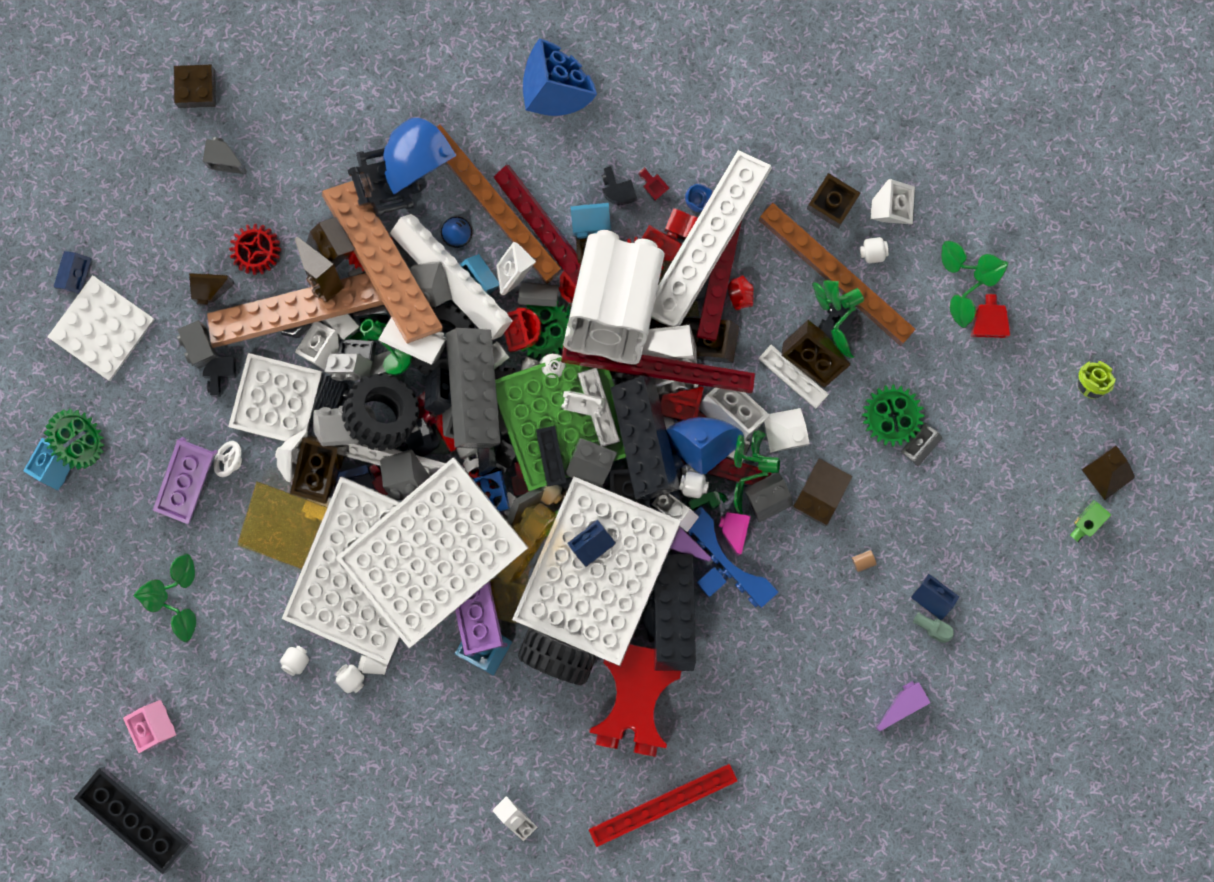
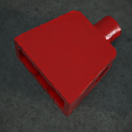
[971,294,1010,338]

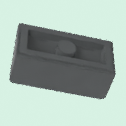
[901,423,942,467]

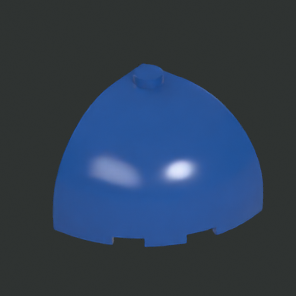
[523,38,597,116]
[383,118,456,194]
[666,417,744,475]

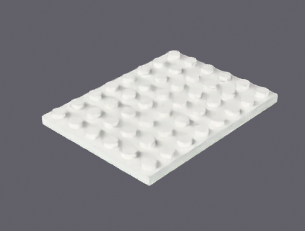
[336,457,528,648]
[282,477,400,665]
[512,477,681,666]

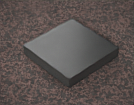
[518,282,559,307]
[507,487,544,530]

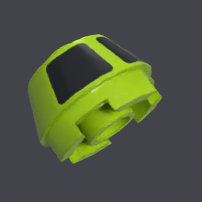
[1077,361,1116,399]

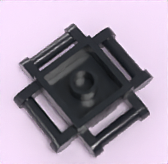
[347,148,422,217]

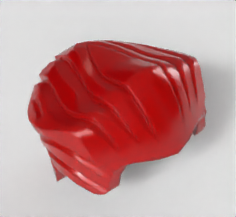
[727,275,754,310]

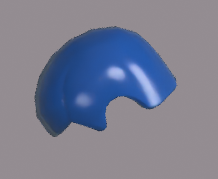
[685,184,712,213]

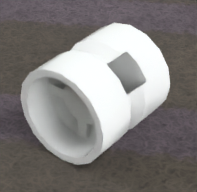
[456,448,479,473]

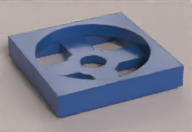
[473,471,510,512]

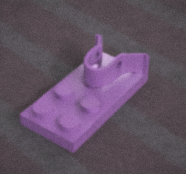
[153,437,218,524]
[455,582,508,656]

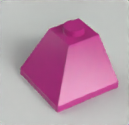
[719,512,750,556]

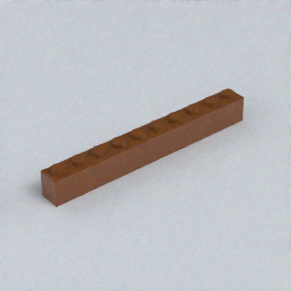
[437,124,562,284]
[759,203,916,346]

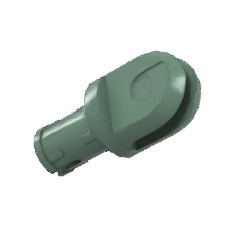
[913,612,954,643]

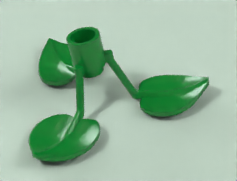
[941,241,1009,328]
[812,280,864,358]
[349,319,412,375]
[734,430,780,515]
[133,554,196,642]

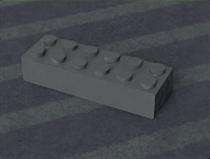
[446,328,500,448]

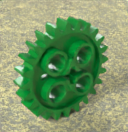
[520,301,569,359]
[861,384,925,447]
[44,409,104,470]

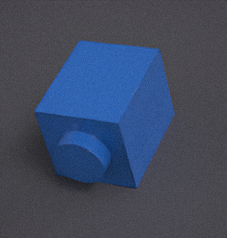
[697,567,727,597]

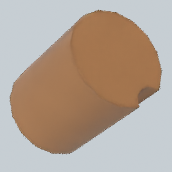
[852,550,877,572]

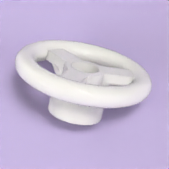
[214,441,242,477]

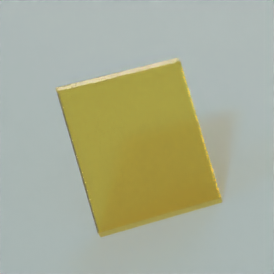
[238,481,328,569]

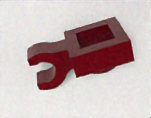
[638,167,670,201]
[416,391,437,426]
[511,462,529,496]
[369,464,388,496]

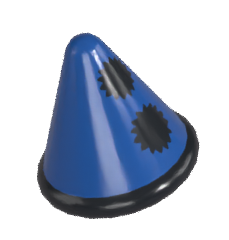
[441,216,473,248]

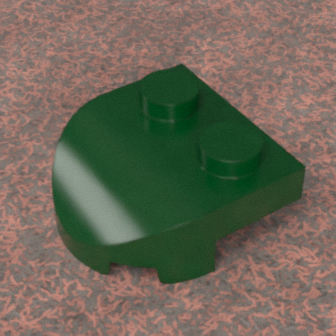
[687,492,729,511]

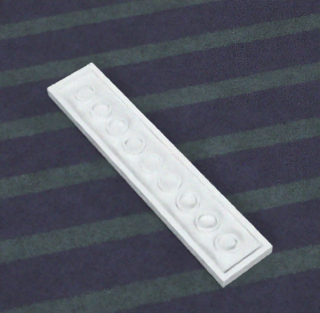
[651,150,772,327]

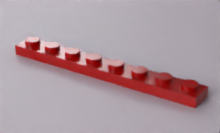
[588,763,738,847]

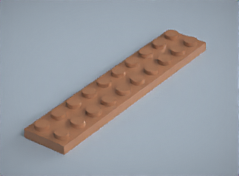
[322,181,442,344]
[207,273,384,348]

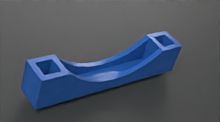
[687,506,778,608]

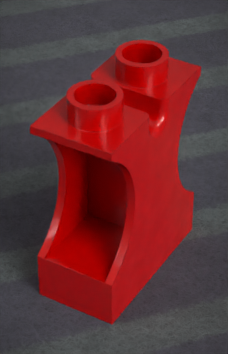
[589,644,682,757]

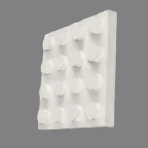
[48,275,155,381]
[228,353,323,441]

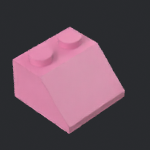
[123,700,176,753]

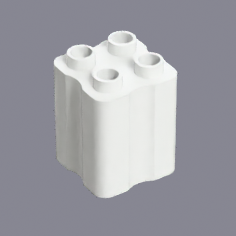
[563,230,664,364]

